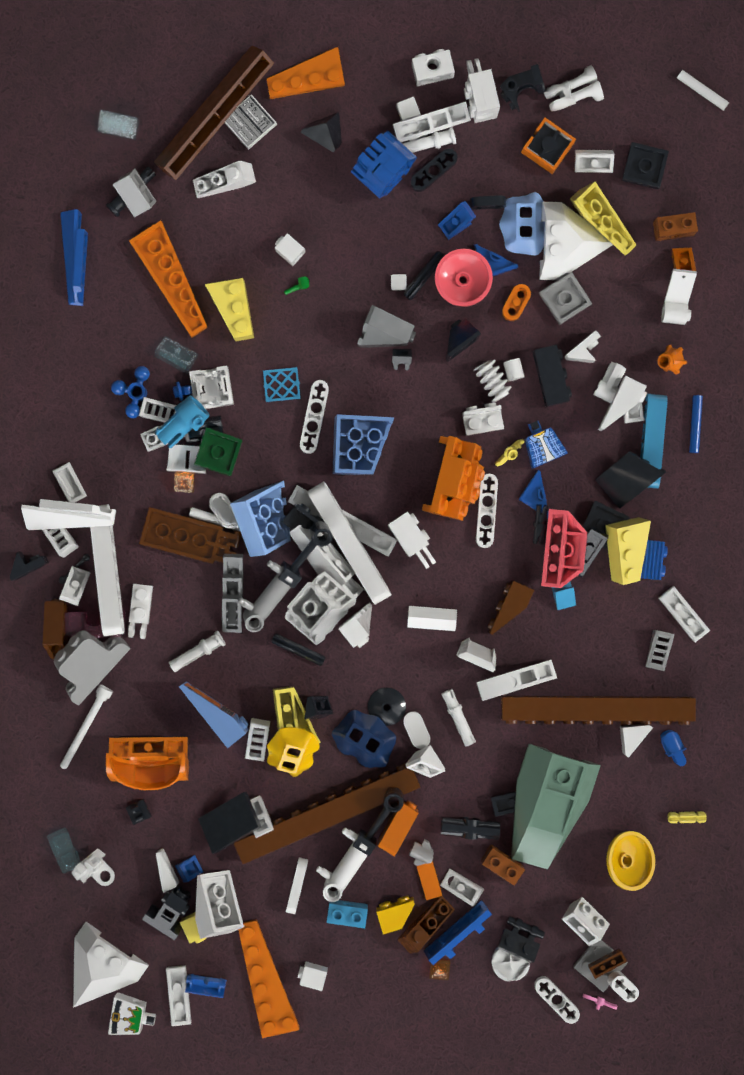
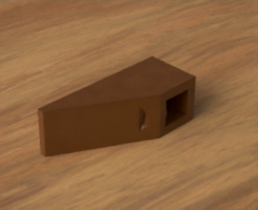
[487,581,534,635]
[397,896,455,954]

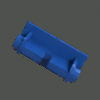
[185,974,227,998]

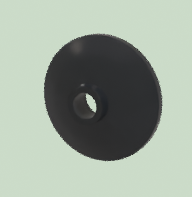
[368,687,406,726]

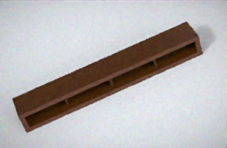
[154,46,274,180]

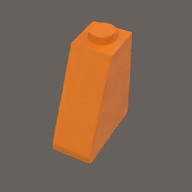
[378,800,419,857]

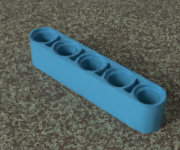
[640,394,667,489]

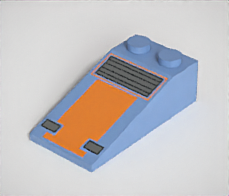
[179,682,249,748]

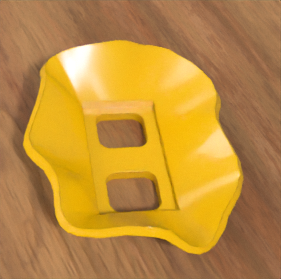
[267,727,320,777]

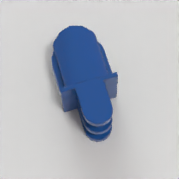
[660,730,687,766]

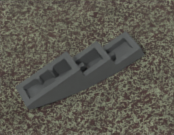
[222,554,243,633]

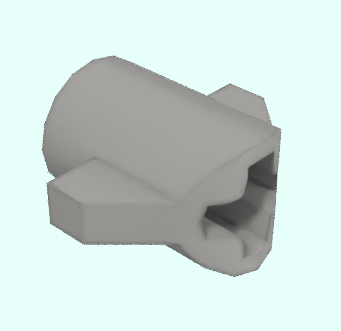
[409,839,434,866]

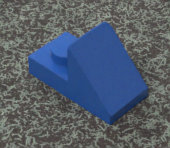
[438,201,476,240]

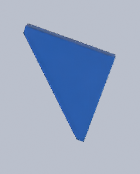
[474,244,518,276]
[519,470,549,519]

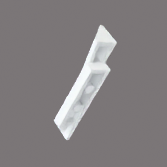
[21,499,116,530]
[290,525,364,598]

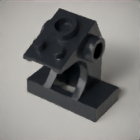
[500,64,546,112]
[142,885,191,941]

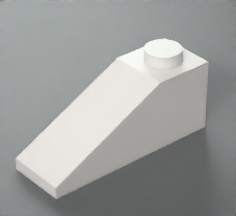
[598,376,647,431]

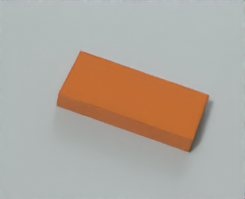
[417,861,442,900]

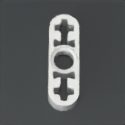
[286,857,308,914]
[534,976,580,1024]

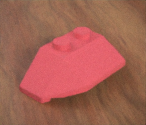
[541,509,588,588]

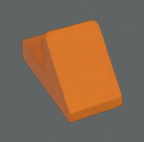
[672,248,696,271]

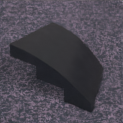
[595,451,666,509]

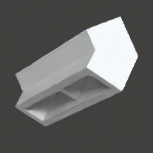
[407,606,457,631]

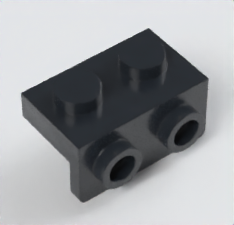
[281,503,324,533]

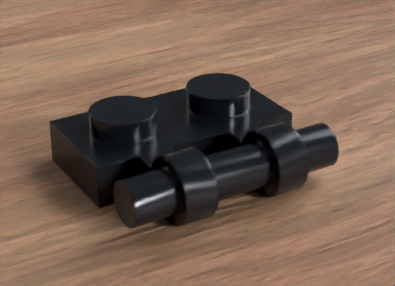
[497,916,545,963]

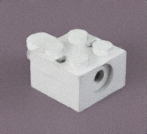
[464,58,500,123]
[388,512,436,569]

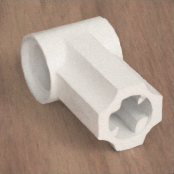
[593,362,626,403]

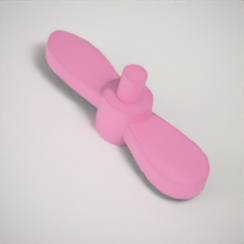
[582,994,618,1010]

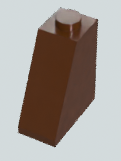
[43,599,69,659]

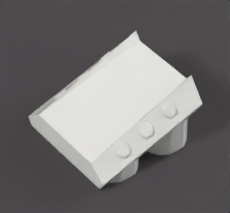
[456,637,496,672]

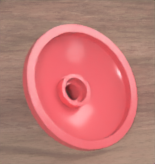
[435,249,493,307]

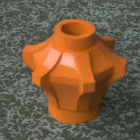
[657,345,687,375]

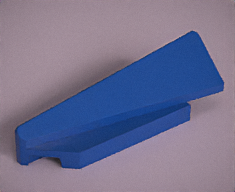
[61,209,88,306]

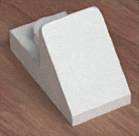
[564,331,601,363]
[59,566,90,606]

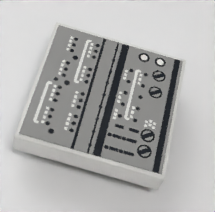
[225,95,277,150]

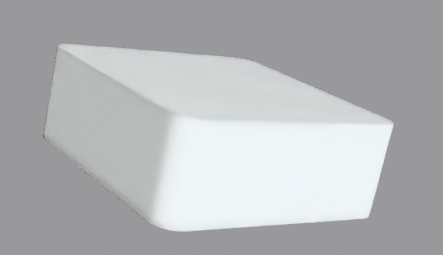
[391,274,407,291]

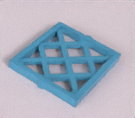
[263,367,300,402]

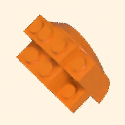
[422,436,485,521]
[106,737,189,790]

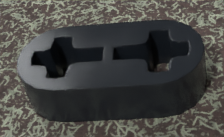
[470,195,506,210]

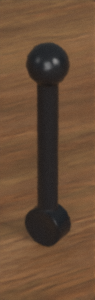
[59,554,90,584]

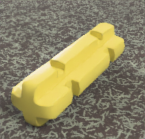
[668,812,707,823]

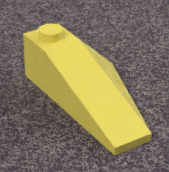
[570,182,636,255]

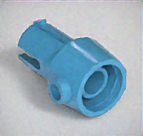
[155,395,210,448]

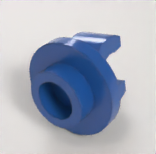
[173,382,192,401]

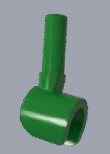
[284,276,309,295]

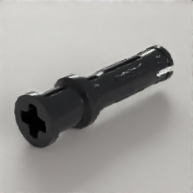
[106,166,156,217]

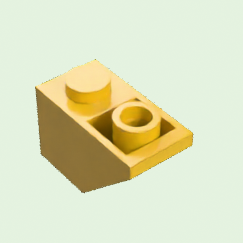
[376,896,415,934]

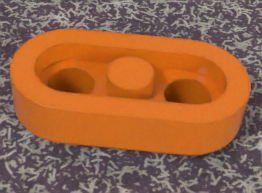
[502,284,531,321]

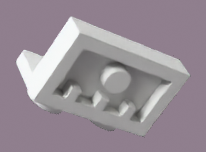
[462,403,504,436]

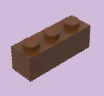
[588,948,627,979]

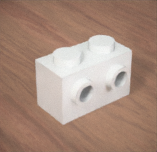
[562,897,610,946]

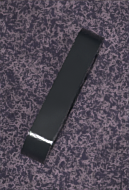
[411,149,458,192]

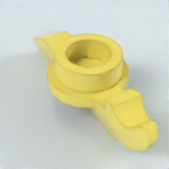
[494,439,525,466]

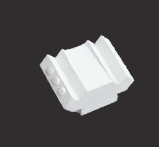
[285,572,356,645]

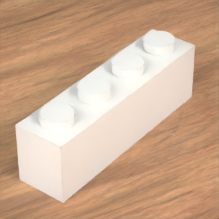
[339,602,372,648]

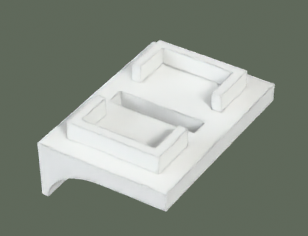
[166,445,206,474]

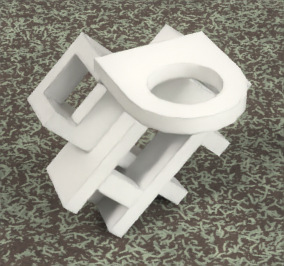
[72,848,115,886]

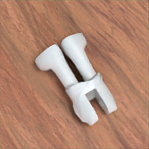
[544,65,604,112]

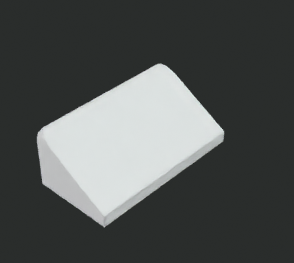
[575,150,614,173]

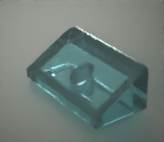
[98,110,139,140]
[155,336,199,374]

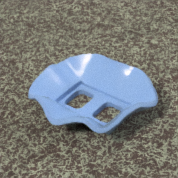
[499,192,545,256]

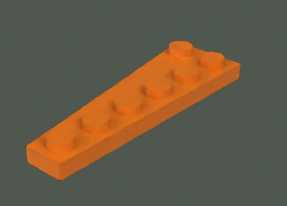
[129,220,208,338]
[238,919,300,1038]

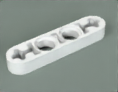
[300,380,329,454]
[476,474,498,548]

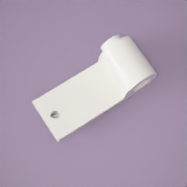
[661,269,697,325]

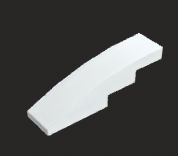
[393,102,471,142]

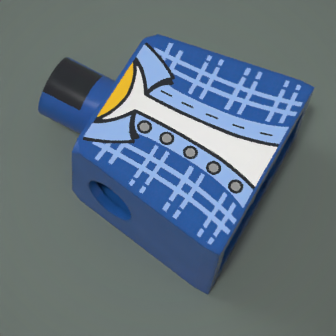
[525,421,568,469]

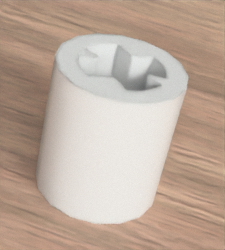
[503,358,525,382]

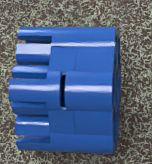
[351,131,417,199]

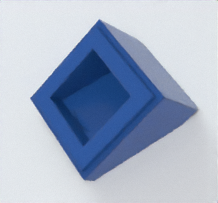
[175,855,204,882]

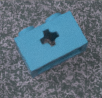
[327,900,368,928]

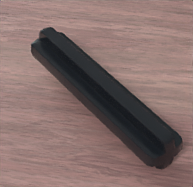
[404,251,444,300]
[271,634,325,666]

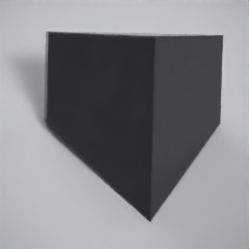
[301,112,342,152]

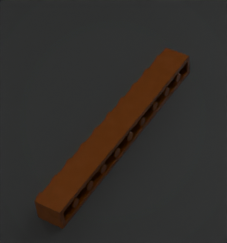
[501,696,696,725]
[234,763,421,864]

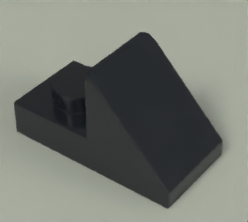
[10,551,49,581]

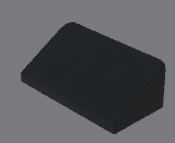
[185,415,224,443]
[304,696,333,720]

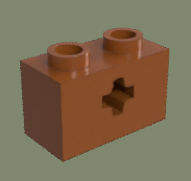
[653,212,698,241]
[481,844,525,886]

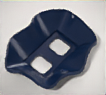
[332,710,396,768]

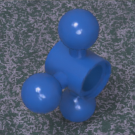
[111,366,150,418]

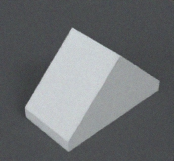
[620,724,653,758]
[406,745,445,778]

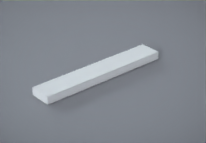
[288,485,397,557]

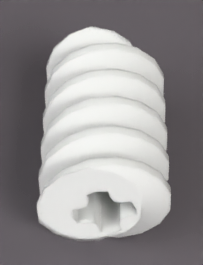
[473,359,512,403]

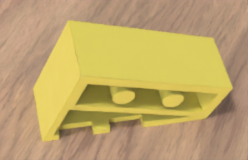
[605,517,651,585]
[273,686,321,743]

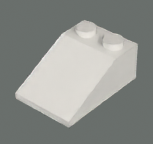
[195,870,244,939]

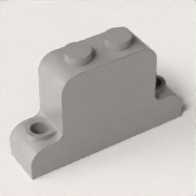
[54,631,131,706]

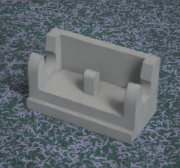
[113,169,157,217]

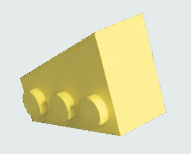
[205,278,254,341]

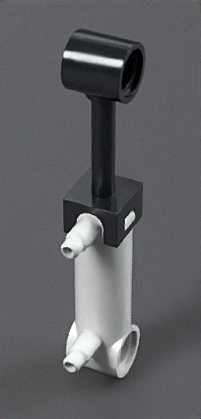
[316,787,404,902]

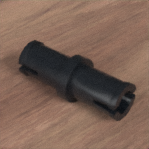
[532,504,549,544]

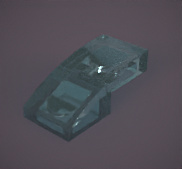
[47,828,80,873]

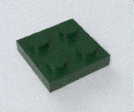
[194,427,242,477]

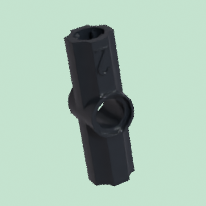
[441,817,500,840]

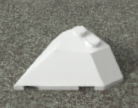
[539,202,613,280]
[73,922,149,1008]

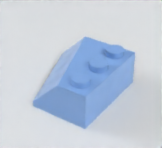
[230,481,291,557]

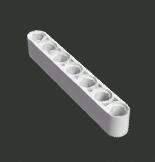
[307,481,392,605]
[90,504,124,636]

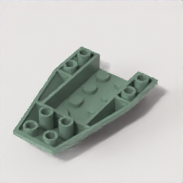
[511,744,601,869]

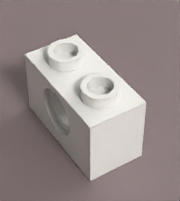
[412,49,455,86]

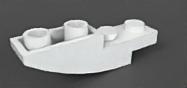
[477,660,557,701]

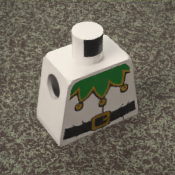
[108,993,156,1035]

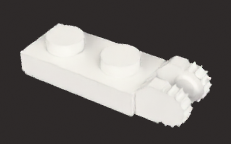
[128,584,153,639]

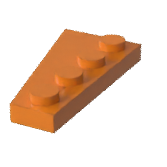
[267,47,345,99]

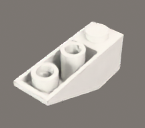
[193,161,256,198]

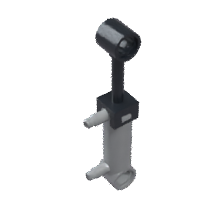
[238,521,332,632]

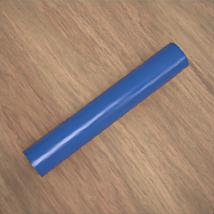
[689,395,703,453]

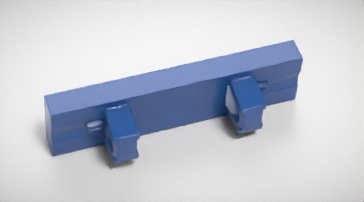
[424,900,492,965]

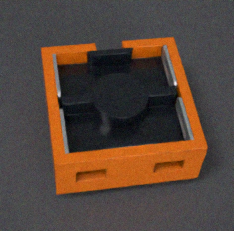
[521,118,576,174]

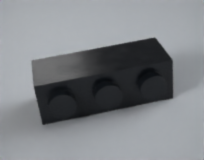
[532,345,572,408]

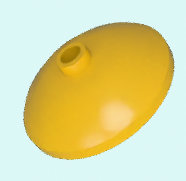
[606,831,655,891]

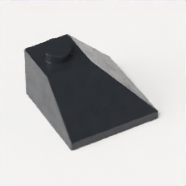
[446,319,481,362]

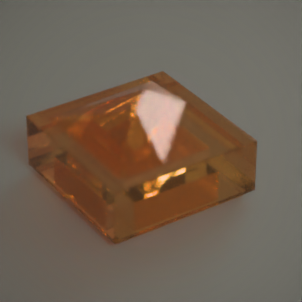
[174,471,195,493]
[429,959,450,980]

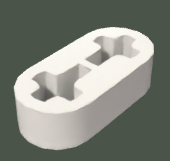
[608,971,639,1002]

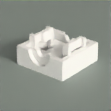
[189,366,234,409]

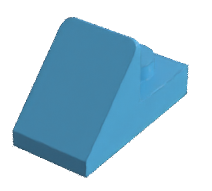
[551,582,576,610]

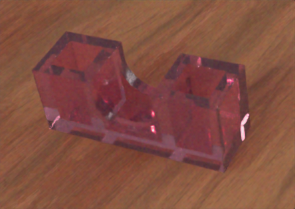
[65,610,126,638]

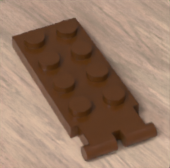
[139,507,241,564]

